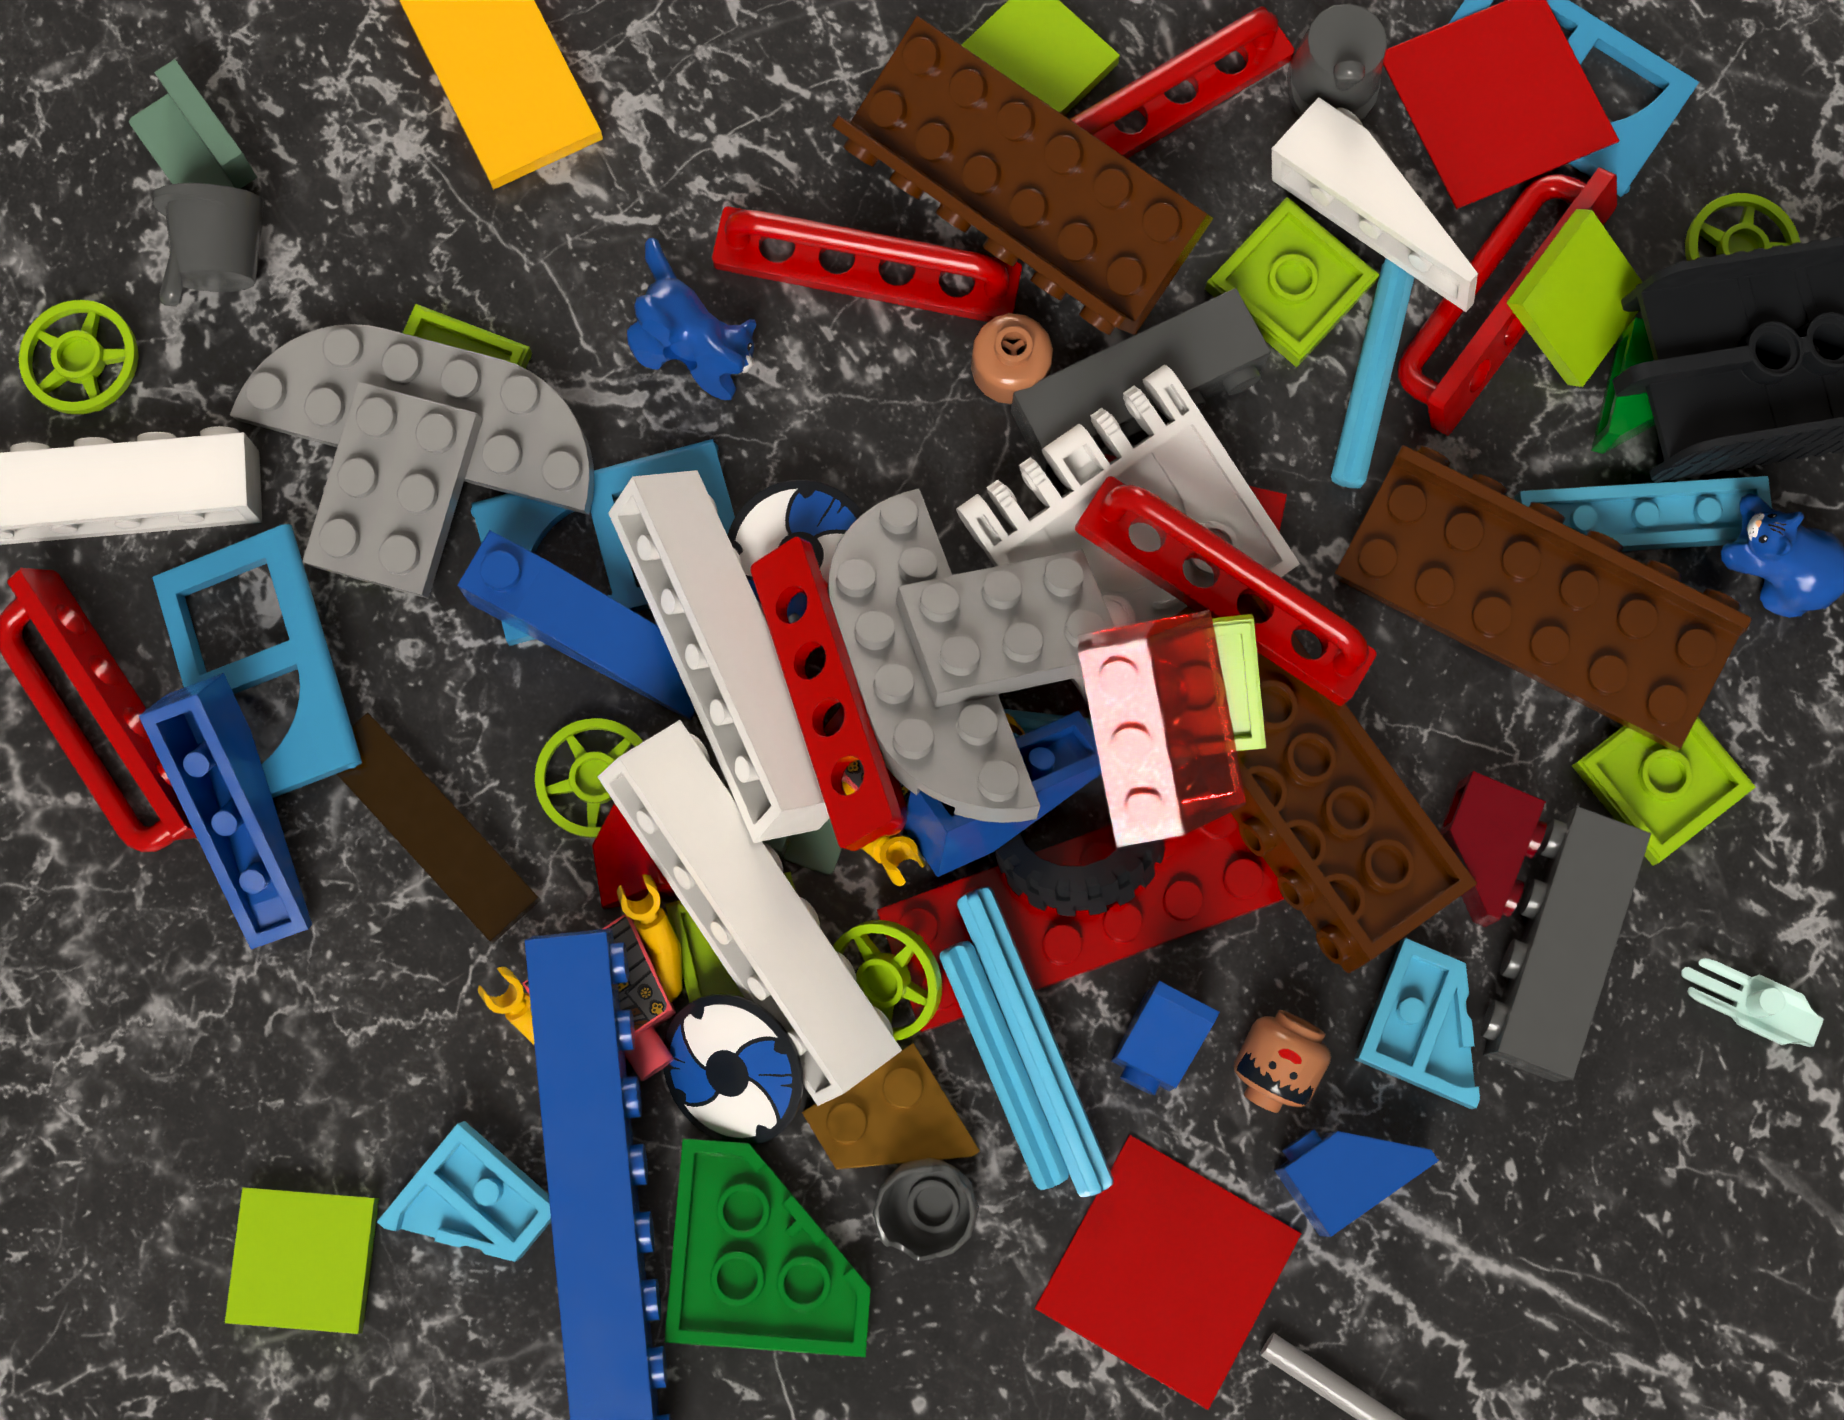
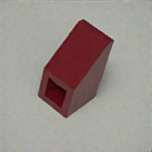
[1439,771,1547,927]

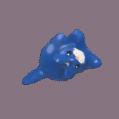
[627,238,756,401]
[1721,493,1844,618]

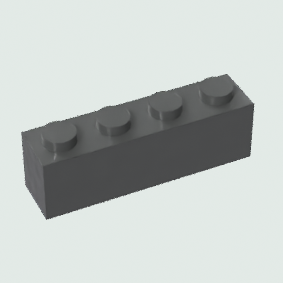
[1010,288,1271,475]
[1480,806,1651,1082]

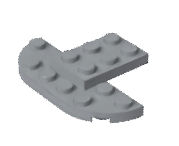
[230,324,594,599]
[827,489,1123,823]

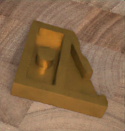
[802,1043,980,1170]

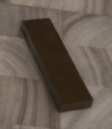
[337,712,541,944]

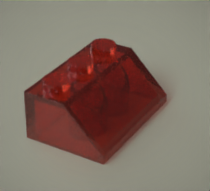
[1078,610,1246,847]

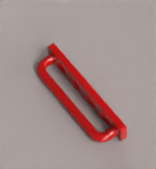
[1070,6,1294,159]
[1398,167,1617,436]
[712,206,1022,322]
[1075,476,1377,706]
[750,537,908,851]
[0,568,197,852]

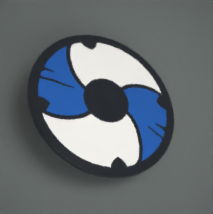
[727,480,863,624]
[663,994,803,1146]

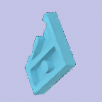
[1354,938,1480,1109]
[377,1121,551,1262]

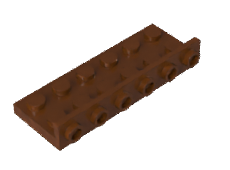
[832,16,1213,335]
[1333,445,1752,752]
[1161,594,1477,974]

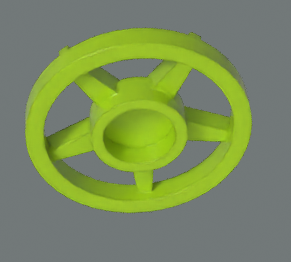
[1685,193,1800,261]
[19,300,139,415]
[535,718,643,838]
[833,920,942,1041]

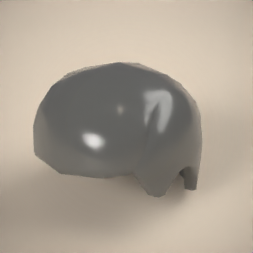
[873,1158,979,1261]

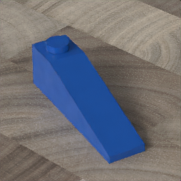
[457,530,696,721]
[139,673,312,949]

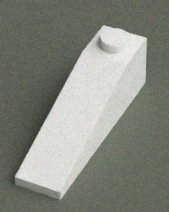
[1271,97,1478,312]

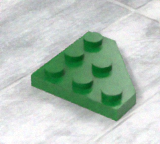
[664,1139,871,1357]

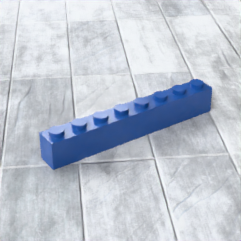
[525,928,672,1420]

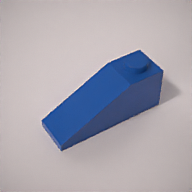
[904,711,1114,877]

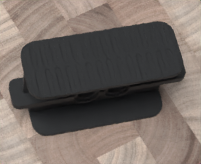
[1612,236,1844,482]

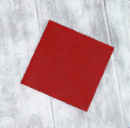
[1383,0,1620,210]
[1034,1135,1302,1410]

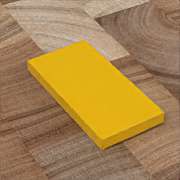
[399,0,603,190]

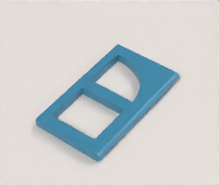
[1448,0,1699,197]
[471,439,735,646]
[152,524,362,798]

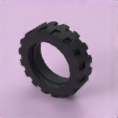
[995,748,1166,916]

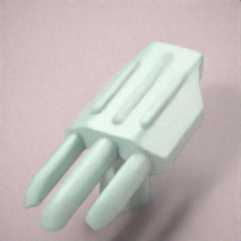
[1681,958,1824,1047]

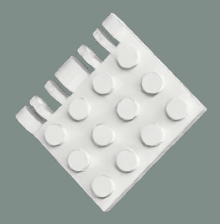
[956,364,1300,708]

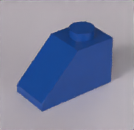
[1111,981,1220,1096]
[1274,1129,1439,1237]

